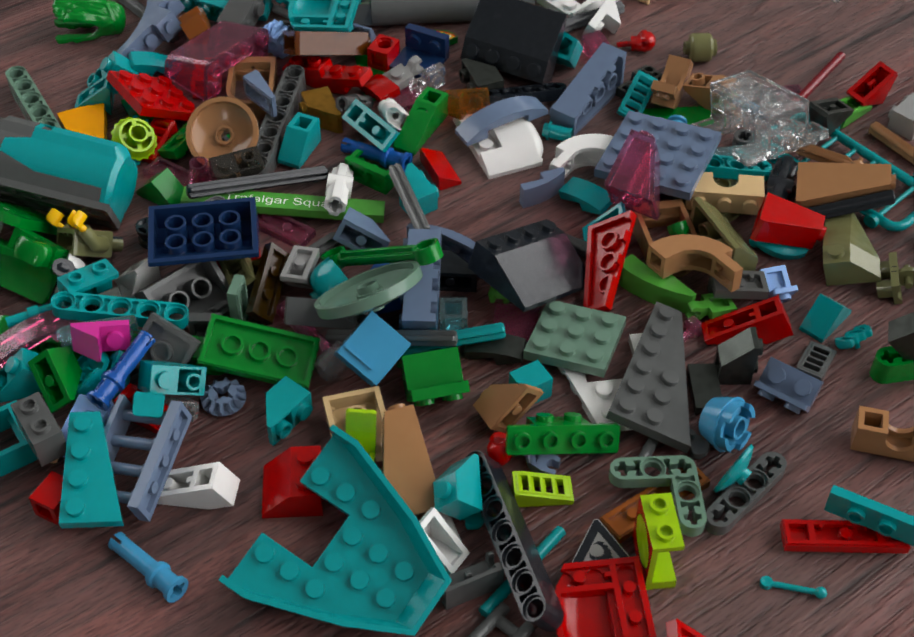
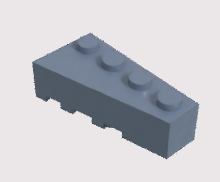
[399,229,442,330]

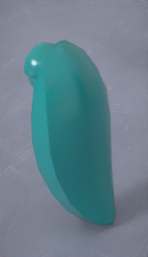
[749,238,809,260]

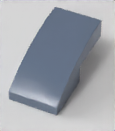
[519,167,565,208]

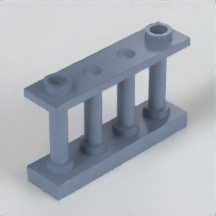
[105,394,192,522]

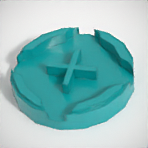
[75,352,110,400]

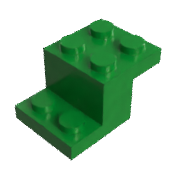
[397,346,470,406]

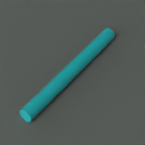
[478,526,566,618]

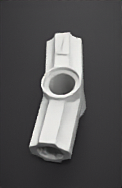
[324,163,354,216]

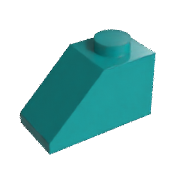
[433,453,483,520]

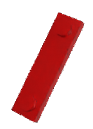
[780,519,911,554]

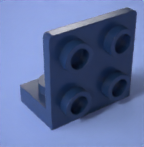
[390,23,449,82]

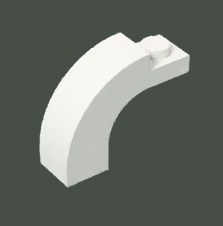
[549,134,614,179]

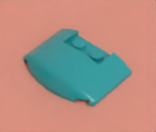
[288,0,361,32]

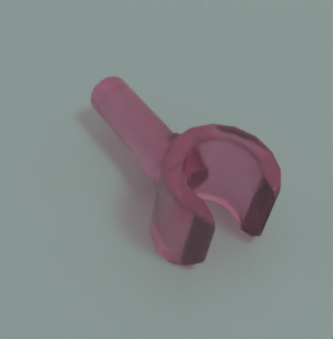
[683,316,702,342]

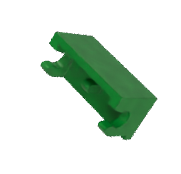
[345,149,394,195]

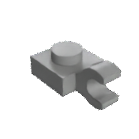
[382,55,424,91]

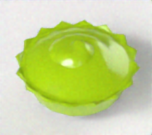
[111,117,158,161]

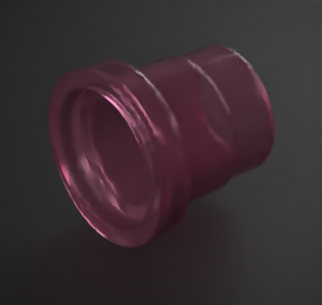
[188,156,214,184]

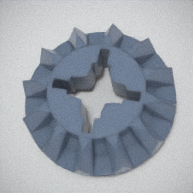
[200,377,246,416]

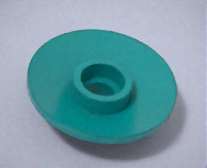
[713,444,754,493]

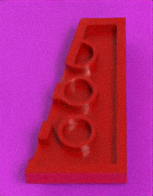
[583,210,637,312]

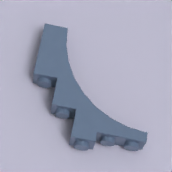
[116,0,185,59]

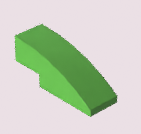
[618,254,696,313]

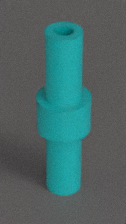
[5,303,63,328]

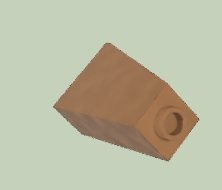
[796,162,896,208]
[382,403,436,520]

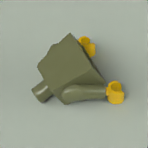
[46,208,124,258]

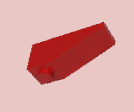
[701,295,793,345]

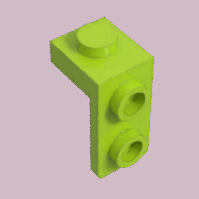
[346,408,377,462]

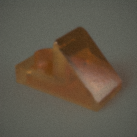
[443,87,490,120]

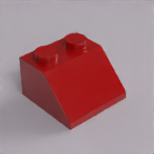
[262,445,323,519]

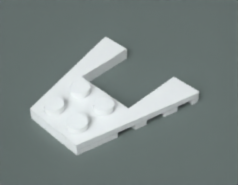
[558,333,643,431]

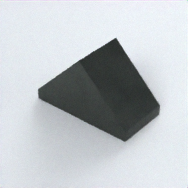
[808,97,854,136]

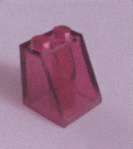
[604,129,660,220]

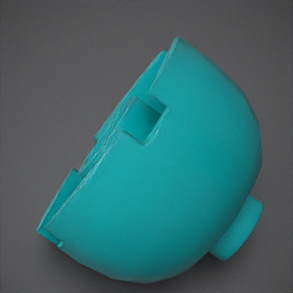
[310,257,348,299]

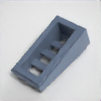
[243,70,277,117]

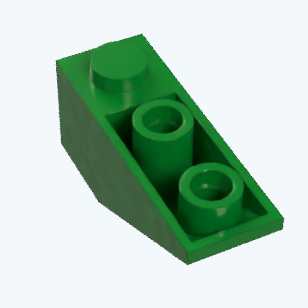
[393,86,448,156]

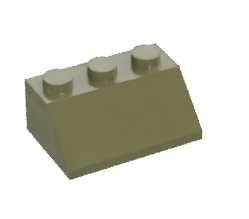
[690,197,758,271]

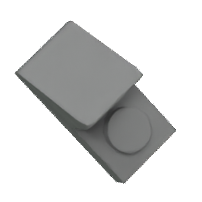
[280,245,320,289]

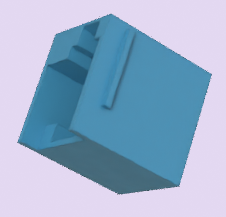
[333,311,411,387]

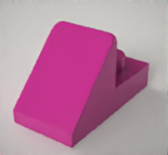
[70,320,131,362]

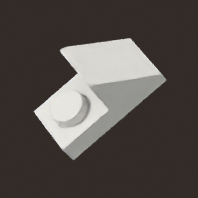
[582,0,621,39]

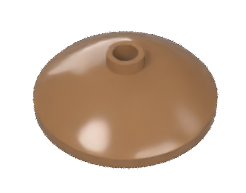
[186,97,259,169]

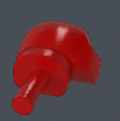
[617,30,655,52]
[487,432,513,466]

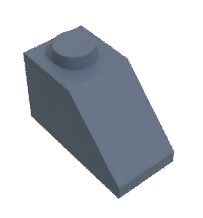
[333,207,390,250]

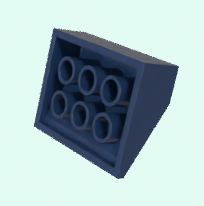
[148,197,259,267]

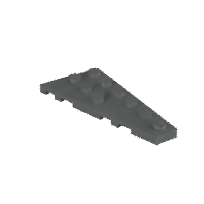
[606,302,691,453]

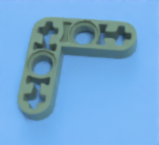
[608,455,707,537]

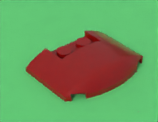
[555,556,657,637]

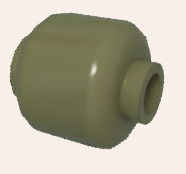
[683,33,717,62]

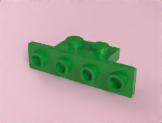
[505,412,620,455]

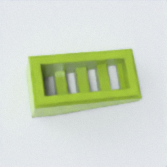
[511,471,574,507]

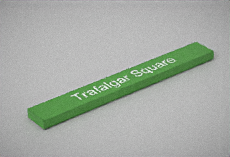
[180,186,385,223]

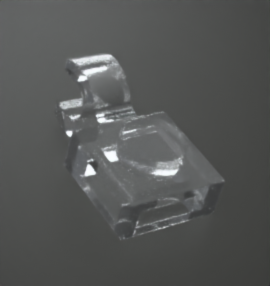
[409,62,445,97]

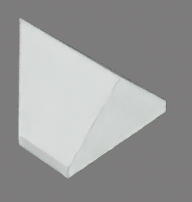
[114,257,161,313]
[419,507,470,575]

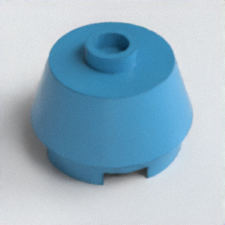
[699,397,755,453]

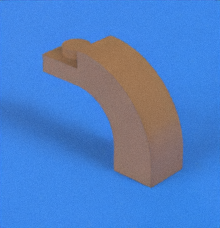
[651,54,693,109]
[646,234,743,293]

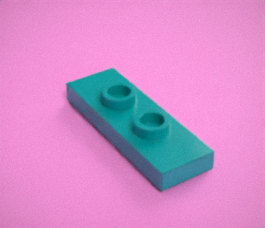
[824,485,914,546]

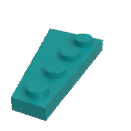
[58,411,124,528]

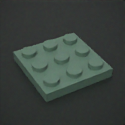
[523,301,626,378]

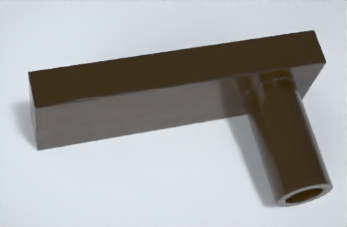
[246,242,290,326]

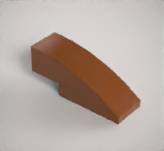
[178,6,210,40]

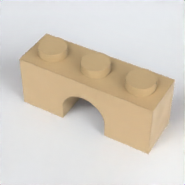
[685,172,765,215]

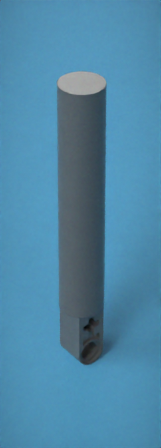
[353,0,535,26]

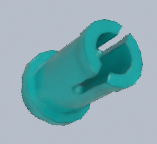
[542,121,573,141]

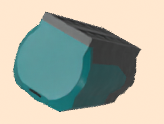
[0,115,138,230]

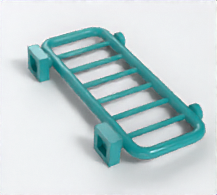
[761,111,914,232]

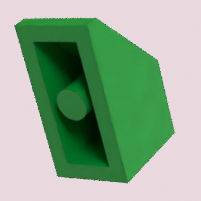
[28,346,82,413]

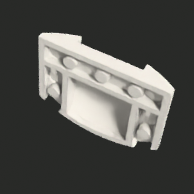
[453,111,544,180]

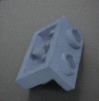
[754,357,824,414]

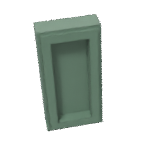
[226,274,249,321]

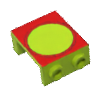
[632,492,685,590]

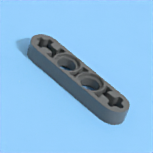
[705,451,787,536]

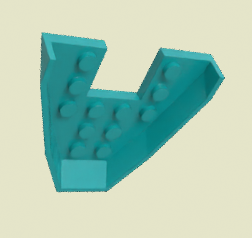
[219,425,452,636]

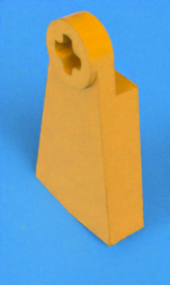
[57,103,107,140]

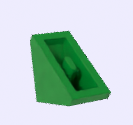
[136,167,184,205]

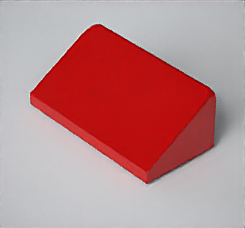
[420,148,461,191]

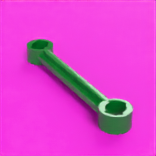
[321,238,444,269]

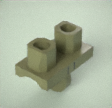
[876,252,914,305]

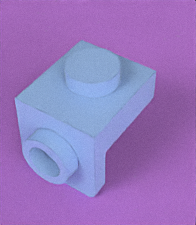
[759,265,798,303]

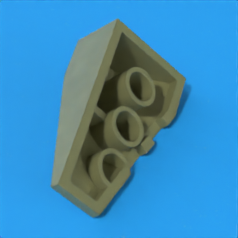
[823,213,881,286]

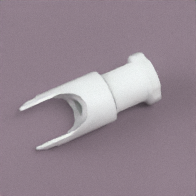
[378,98,409,130]

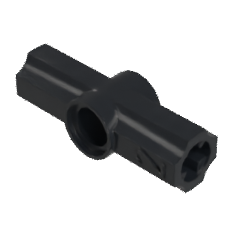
[765,155,798,201]

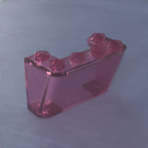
[165,21,269,101]

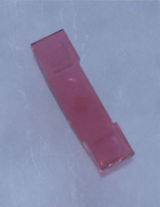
[0,306,79,370]

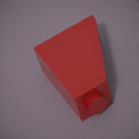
[750,192,827,249]

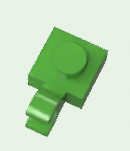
[685,293,737,323]

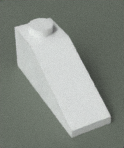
[157,462,240,510]

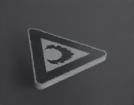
[571,519,630,563]

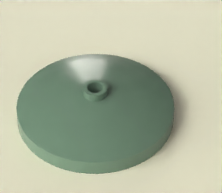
[314,260,423,320]

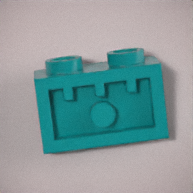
[57,258,119,308]

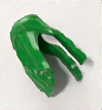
[52,0,126,44]

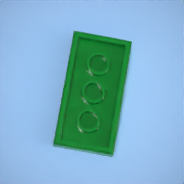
[197,313,321,390]

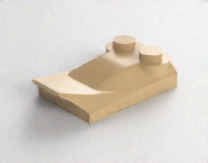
[322,386,386,471]

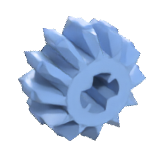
[259,19,293,59]

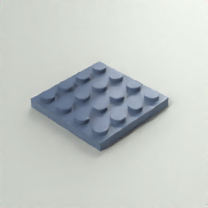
[594,110,722,201]

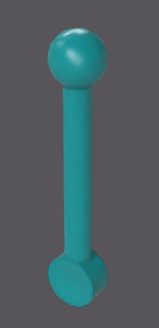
[760,576,827,599]

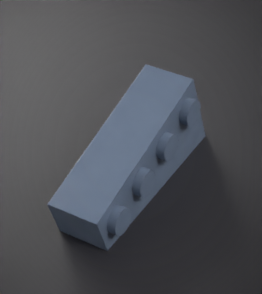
[549,42,627,137]

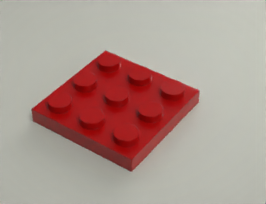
[106,70,196,121]

